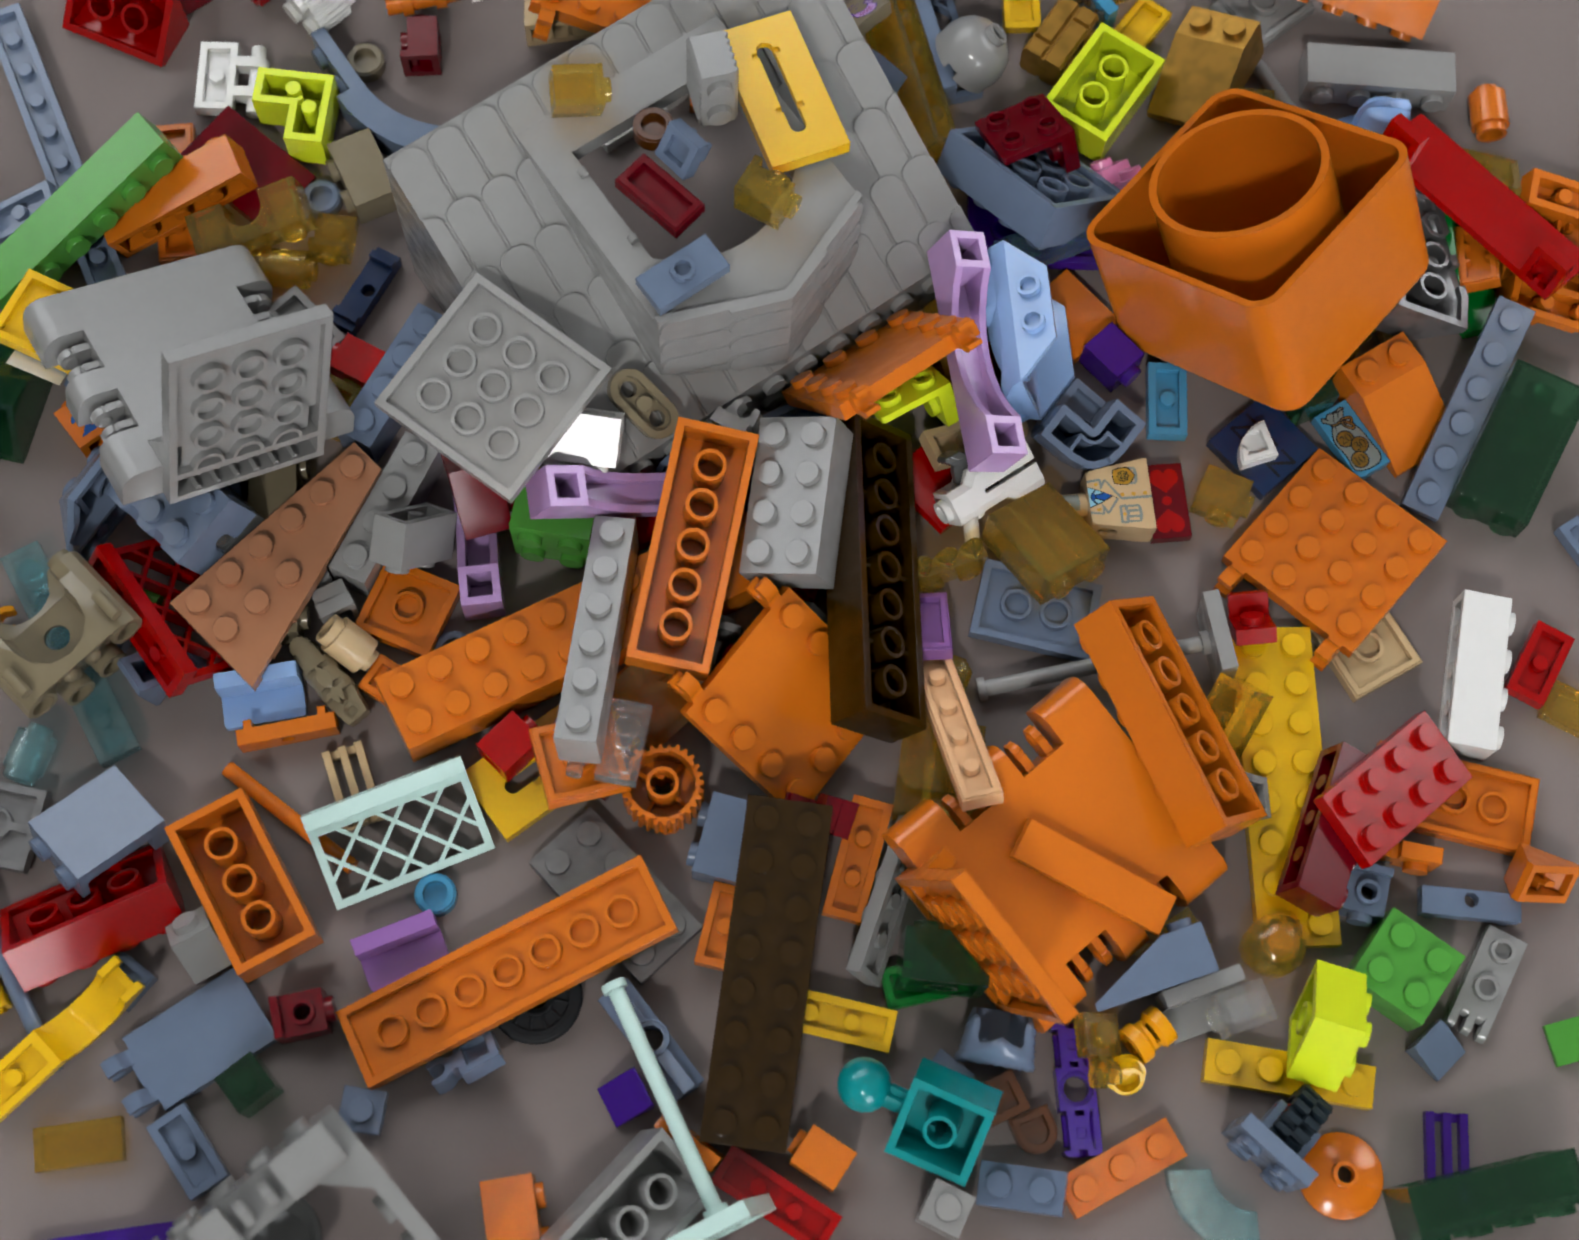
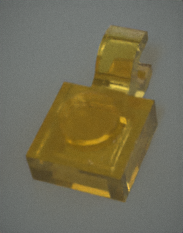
[1073,1012,1122,1089]

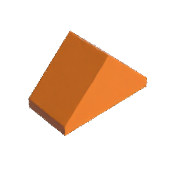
[1504,842,1579,903]

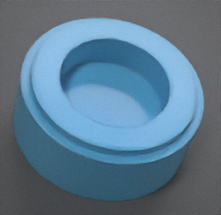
[414,873,458,917]

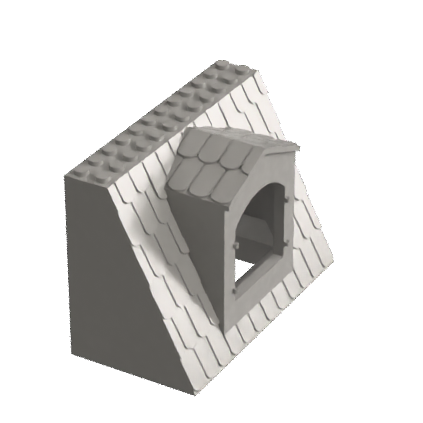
[383,0,974,473]

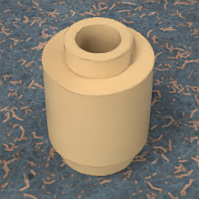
[316,614,379,673]

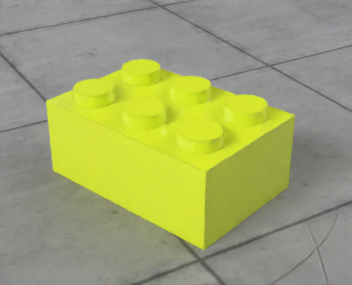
[1046,22,1165,161]

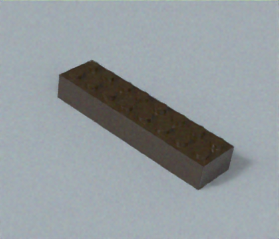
[827,414,926,743]
[699,794,833,1154]

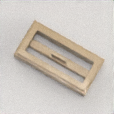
[321,740,385,831]

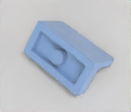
[213,660,308,731]

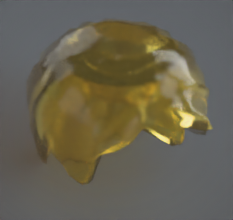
[1238,913,1307,979]

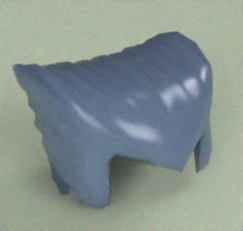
[954,1007,1036,1073]

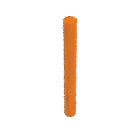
[222,762,359,874]

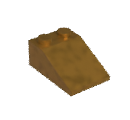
[1147,6,1264,126]

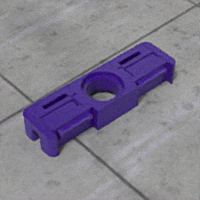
[1048,1021,1103,1159]

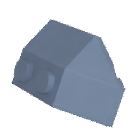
[59,446,127,562]

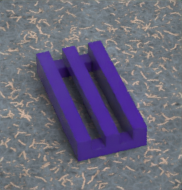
[1423,1111,1471,1202]

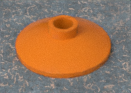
[1300,1132,1383,1220]

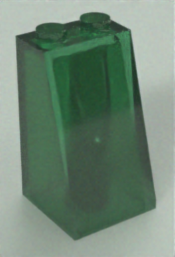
[1445,359,1579,538]

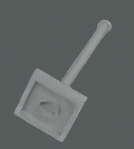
[975,589,1239,702]

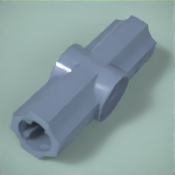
[598,978,705,1103]

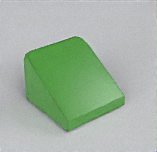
[1542,1016,1579,1067]

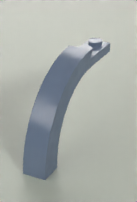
[311,27,440,156]

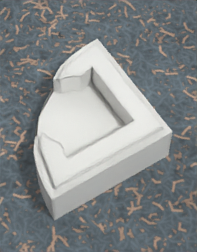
[1237,420,1279,471]

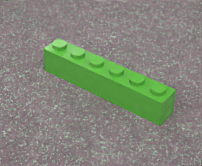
[0,111,183,310]

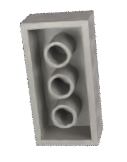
[739,416,853,589]

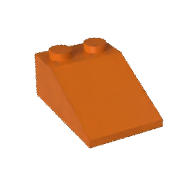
[1328,331,1445,478]

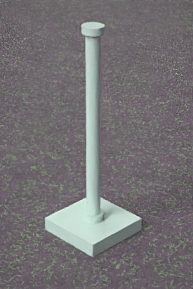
[601,977,776,1240]

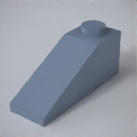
[1095,917,1219,1013]

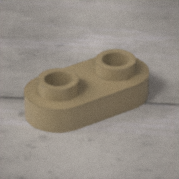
[607,369,679,439]

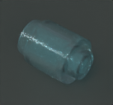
[2,722,58,787]

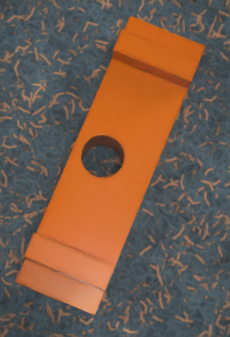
[235,705,341,753]

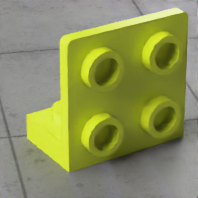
[873,365,959,427]

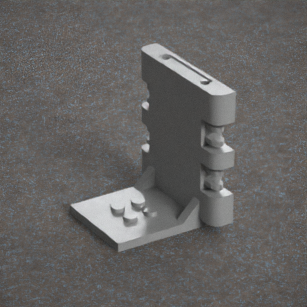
[23,245,355,505]
[152,1104,440,1240]

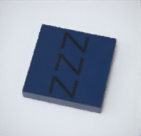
[1206,401,1318,501]

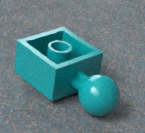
[837,1057,1003,1187]

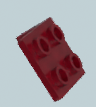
[975,93,1081,173]

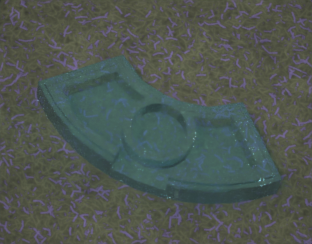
[1164,1169,1260,1240]

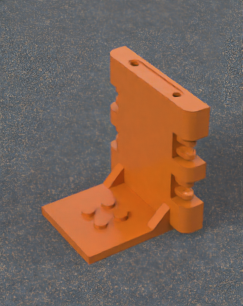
[881,677,1228,1033]

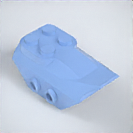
[986,240,1075,423]

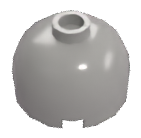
[936,15,1009,94]

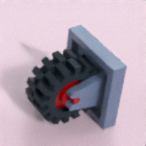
[1222,1083,1333,1193]

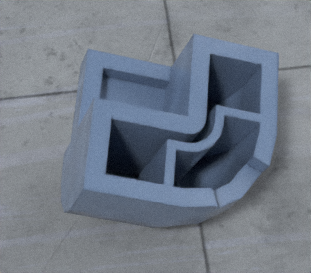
[1030,377,1147,471]

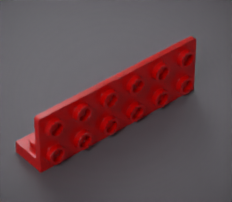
[1382,113,1579,301]

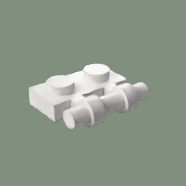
[194,41,269,119]

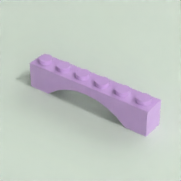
[927,230,1028,472]
[526,463,754,519]
[453,498,506,621]

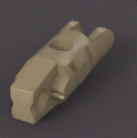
[288,636,371,727]

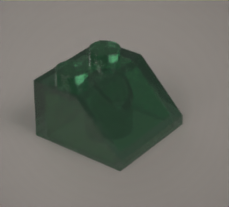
[895,920,989,999]

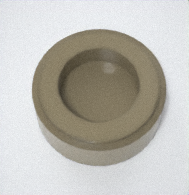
[347,43,386,83]

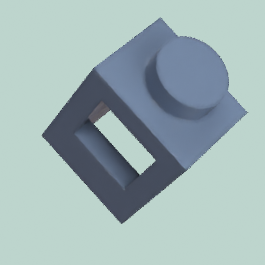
[1339,864,1395,927]

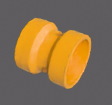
[1118,1005,1178,1065]

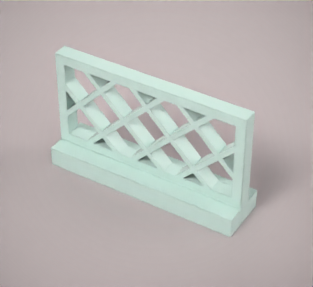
[300,754,495,911]

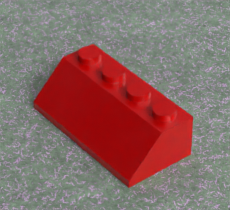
[0,845,185,992]

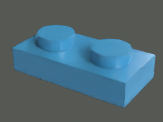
[1145,362,1188,441]

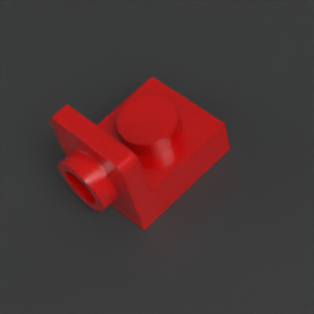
[1227,590,1277,646]

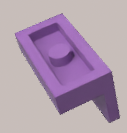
[350,909,449,992]

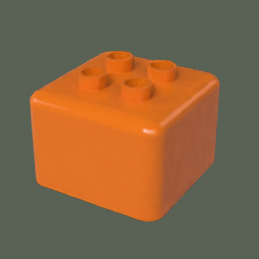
[1086,89,1429,411]

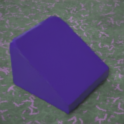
[597,1067,655,1128]

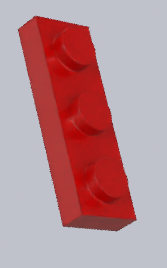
[711,1146,842,1240]

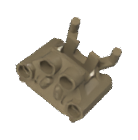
[0,549,142,718]

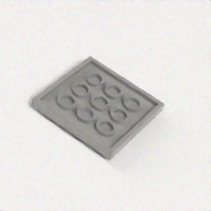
[374,272,612,504]

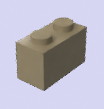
[325,127,397,224]

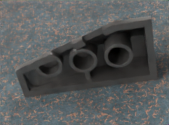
[1375,188,1469,340]

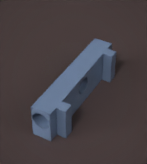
[1417,885,1521,926]

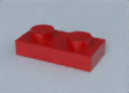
[1503,620,1575,710]

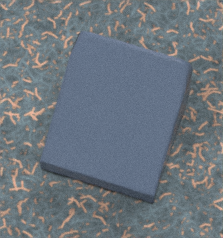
[1405,1018,1466,1082]

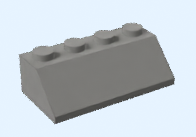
[539,1128,704,1240]

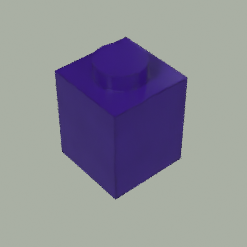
[1079,322,1145,393]

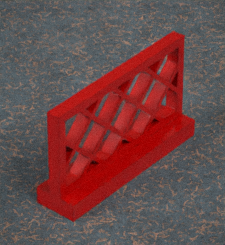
[88,538,233,698]

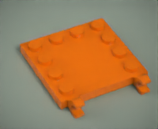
[782,309,983,421]
[667,576,864,800]

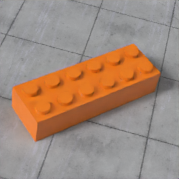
[624,416,759,681]
[1074,596,1268,849]

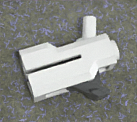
[933,442,1045,547]

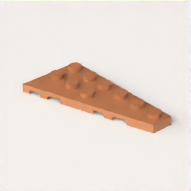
[170,442,382,691]

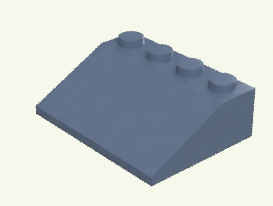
[937,127,1121,250]

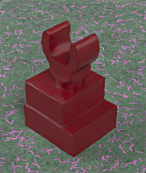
[785,792,859,840]

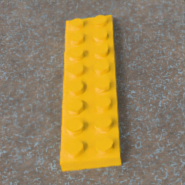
[1230,627,1342,949]

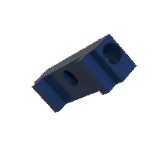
[332,247,402,336]

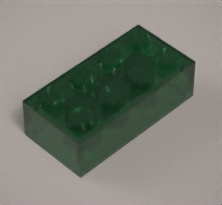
[1382,1148,1579,1240]

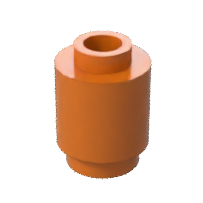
[1467,83,1510,143]

